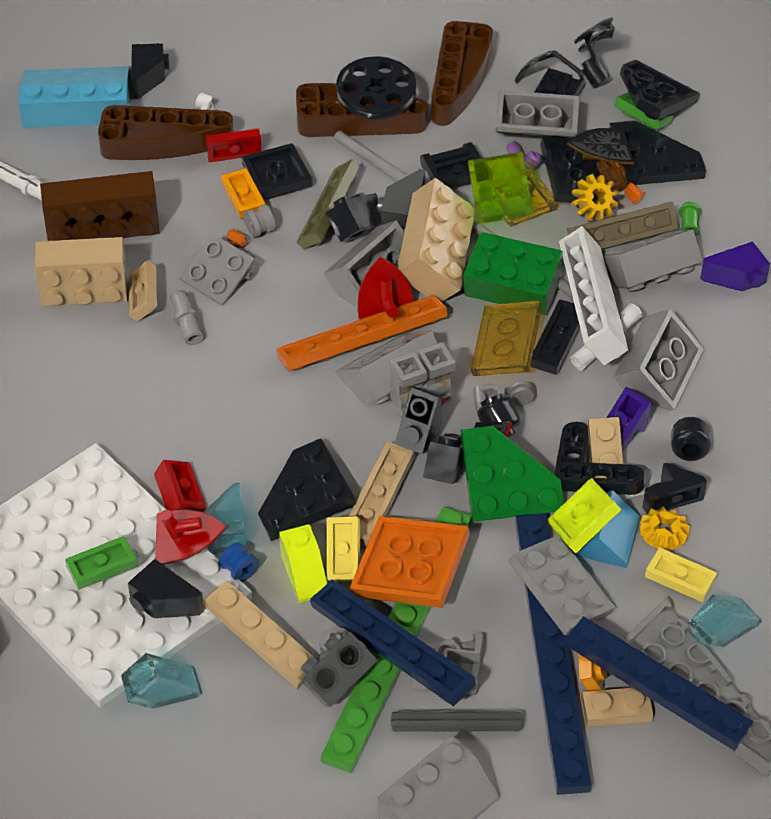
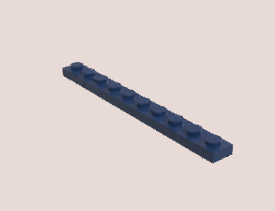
[515,513,591,795]

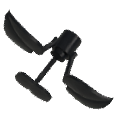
[515,17,615,88]

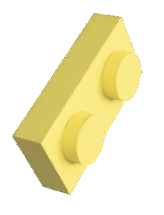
[327,516,360,582]
[645,547,717,603]

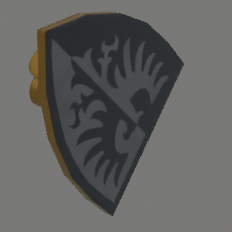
[567,128,634,173]

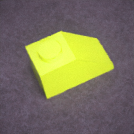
[279,524,327,603]

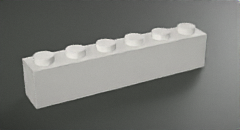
[559,226,628,365]

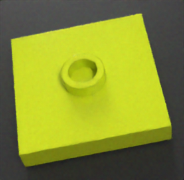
[548,478,622,553]

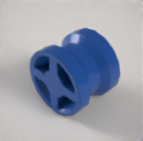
[219,542,259,582]

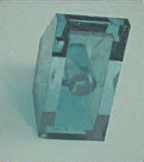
[205,483,246,554]
[688,594,762,647]
[121,653,203,709]

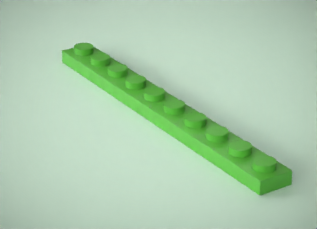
[321,506,472,773]

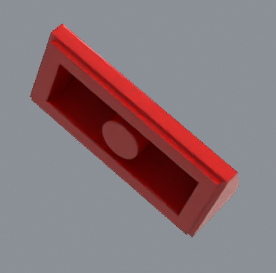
[154,459,207,512]

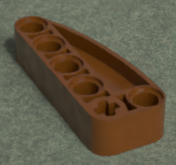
[431,21,493,126]
[296,83,428,137]
[98,105,234,160]

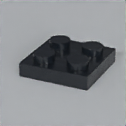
[242,143,312,199]

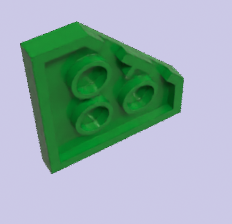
[461,426,564,522]

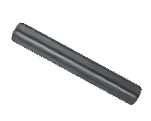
[391,711,523,732]

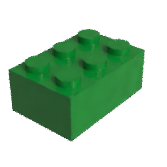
[463,232,563,315]

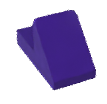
[606,386,652,452]

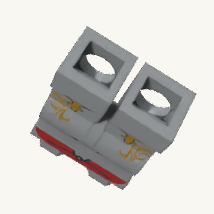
[390,342,456,418]

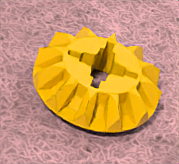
[639,506,690,550]

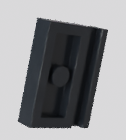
[534,68,584,96]

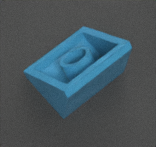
[567,490,640,568]

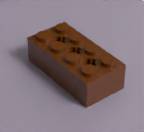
[40,171,160,241]

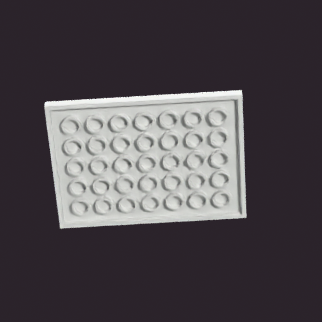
[0,443,252,708]

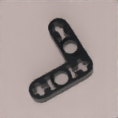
[555,421,645,495]

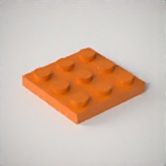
[350,516,470,608]

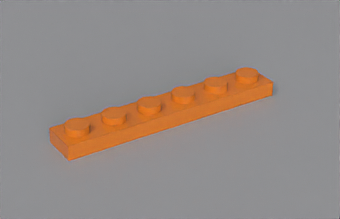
[276,295,447,371]

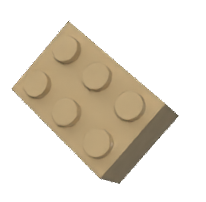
[35,237,127,306]

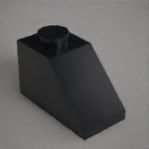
[131,43,170,99]
[128,559,204,619]

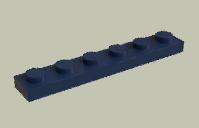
[310,579,476,707]
[564,616,754,751]

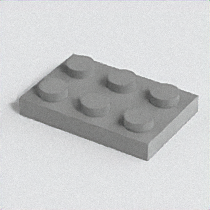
[508,535,615,635]

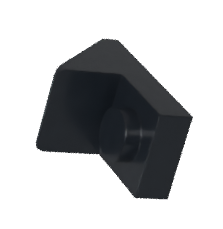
[642,463,707,515]

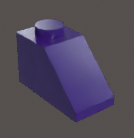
[700,241,770,292]

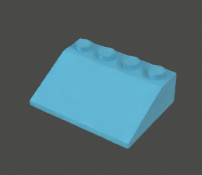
[19,66,130,128]

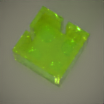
[468,152,533,224]

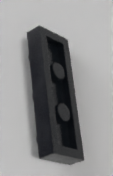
[529,299,580,375]

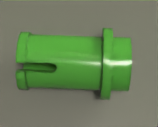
[679,201,701,236]

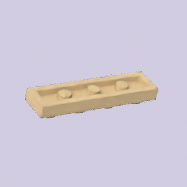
[349,441,415,547]
[204,580,312,689]

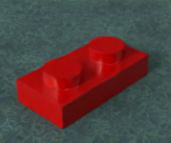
[206,128,262,163]

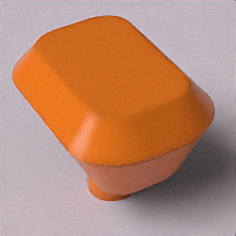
[625,183,645,204]
[227,229,248,247]

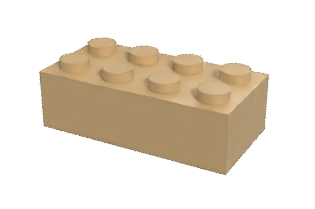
[397,178,475,302]

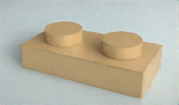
[129,260,157,322]
[587,417,623,480]
[581,688,653,727]

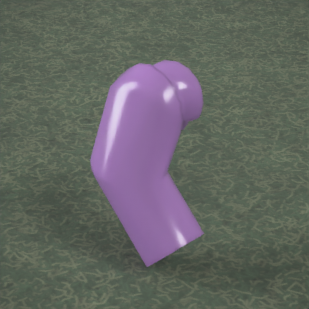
[506,142,542,170]

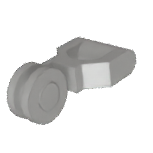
[473,381,534,413]

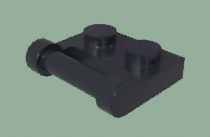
[420,142,489,188]

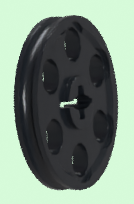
[336,56,416,119]

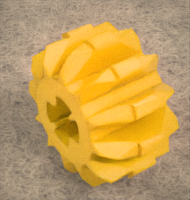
[571,175,619,221]

